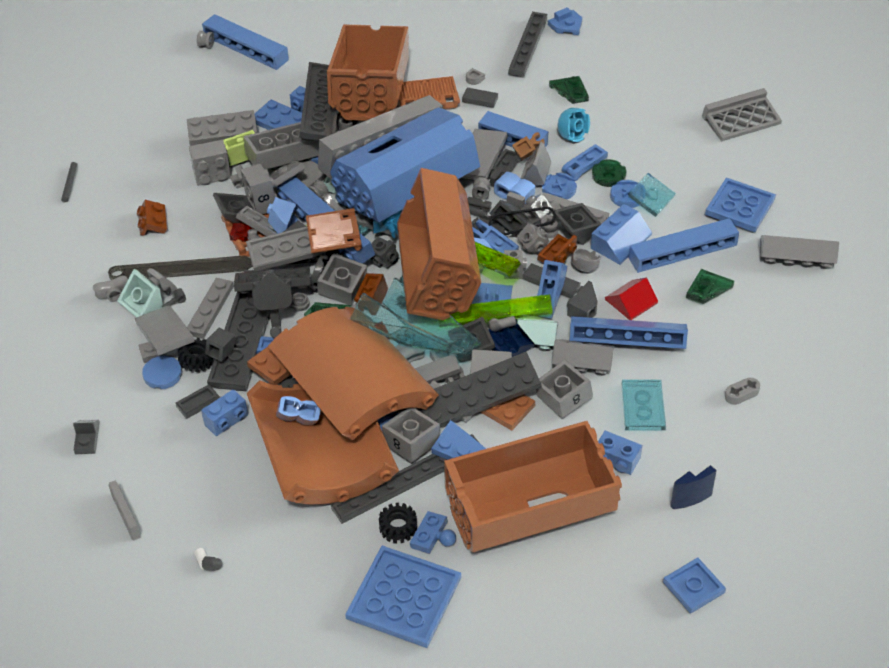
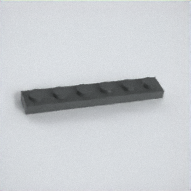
[508,11,548,77]

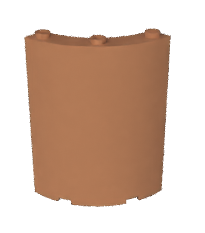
[268,307,439,440]
[247,380,399,504]

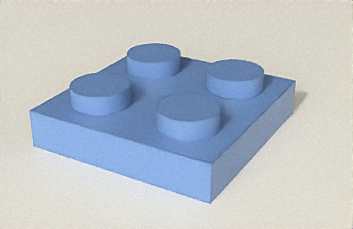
[663,558,726,614]

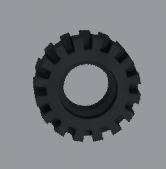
[178,337,213,372]
[379,502,417,544]

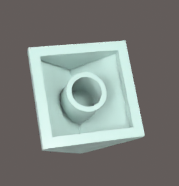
[117,269,163,317]

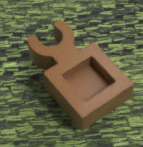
[512,132,545,160]

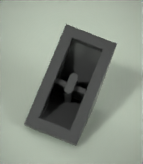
[489,200,528,237]

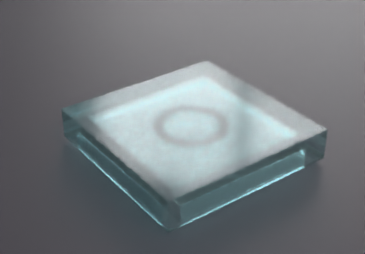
[628,173,676,217]

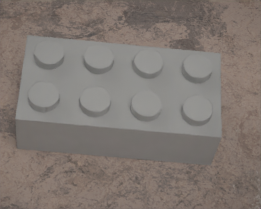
[186,110,257,146]

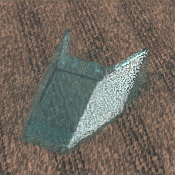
[350,278,481,355]

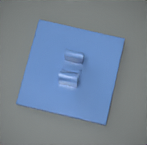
[471,283,513,315]

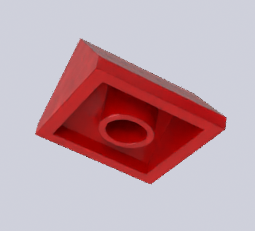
[605,277,658,320]

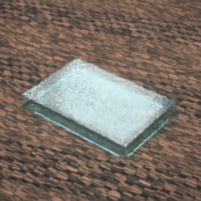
[621,380,666,430]

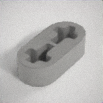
[725,378,760,405]

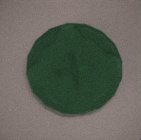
[592,159,627,187]

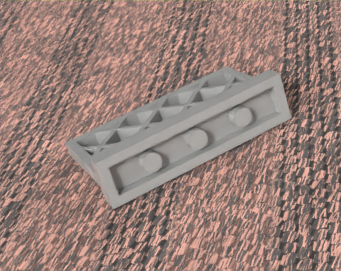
[702,88,782,142]

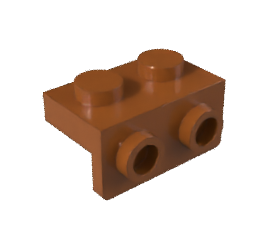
[137,199,167,236]
[537,234,578,264]

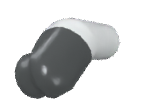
[194,548,222,571]

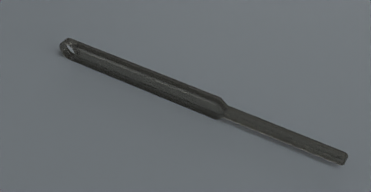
[108,252,337,280]

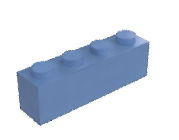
[478,111,549,148]

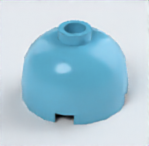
[557,108,590,142]

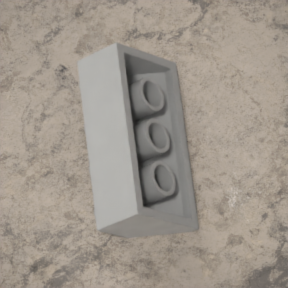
[760,235,839,267]

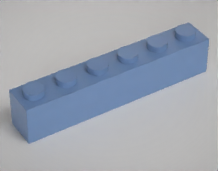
[202,14,289,70]
[629,218,739,273]
[570,316,688,349]

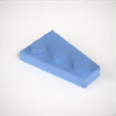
[431,420,486,460]

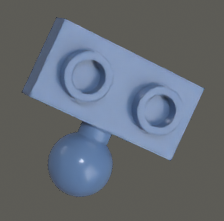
[410,511,456,554]

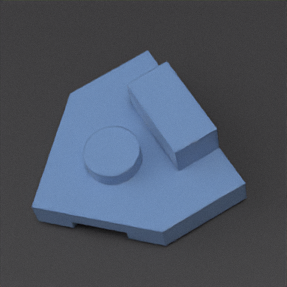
[548,7,582,35]

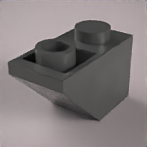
[567,281,598,318]

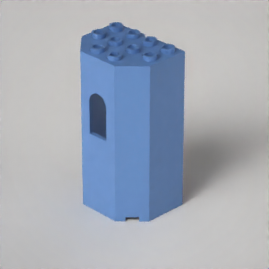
[330,107,480,222]

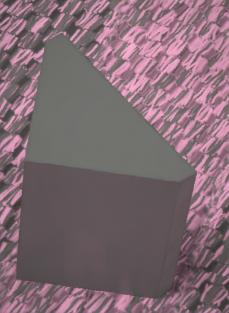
[552,203,601,245]

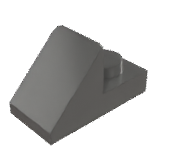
[73,420,100,455]

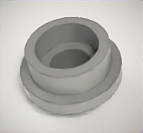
[291,293,309,310]

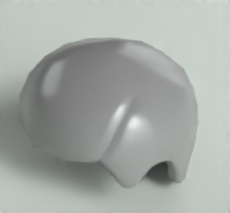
[571,249,601,272]

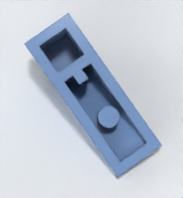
[533,260,568,319]

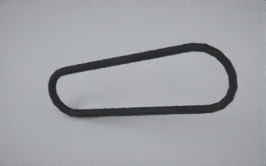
[489,207,556,236]

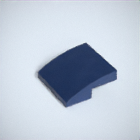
[488,319,535,357]
[670,465,717,509]

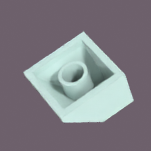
[518,318,558,349]

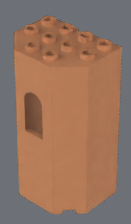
[327,24,409,121]
[397,168,481,320]
[444,421,622,553]

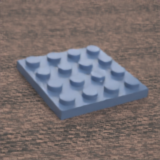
[345,545,461,648]

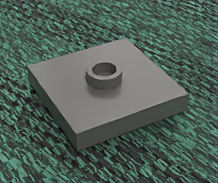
[270,161,305,187]

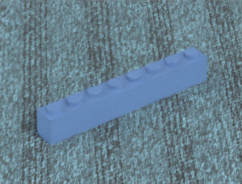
[277,176,375,264]

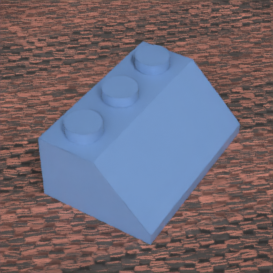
[591,204,652,265]

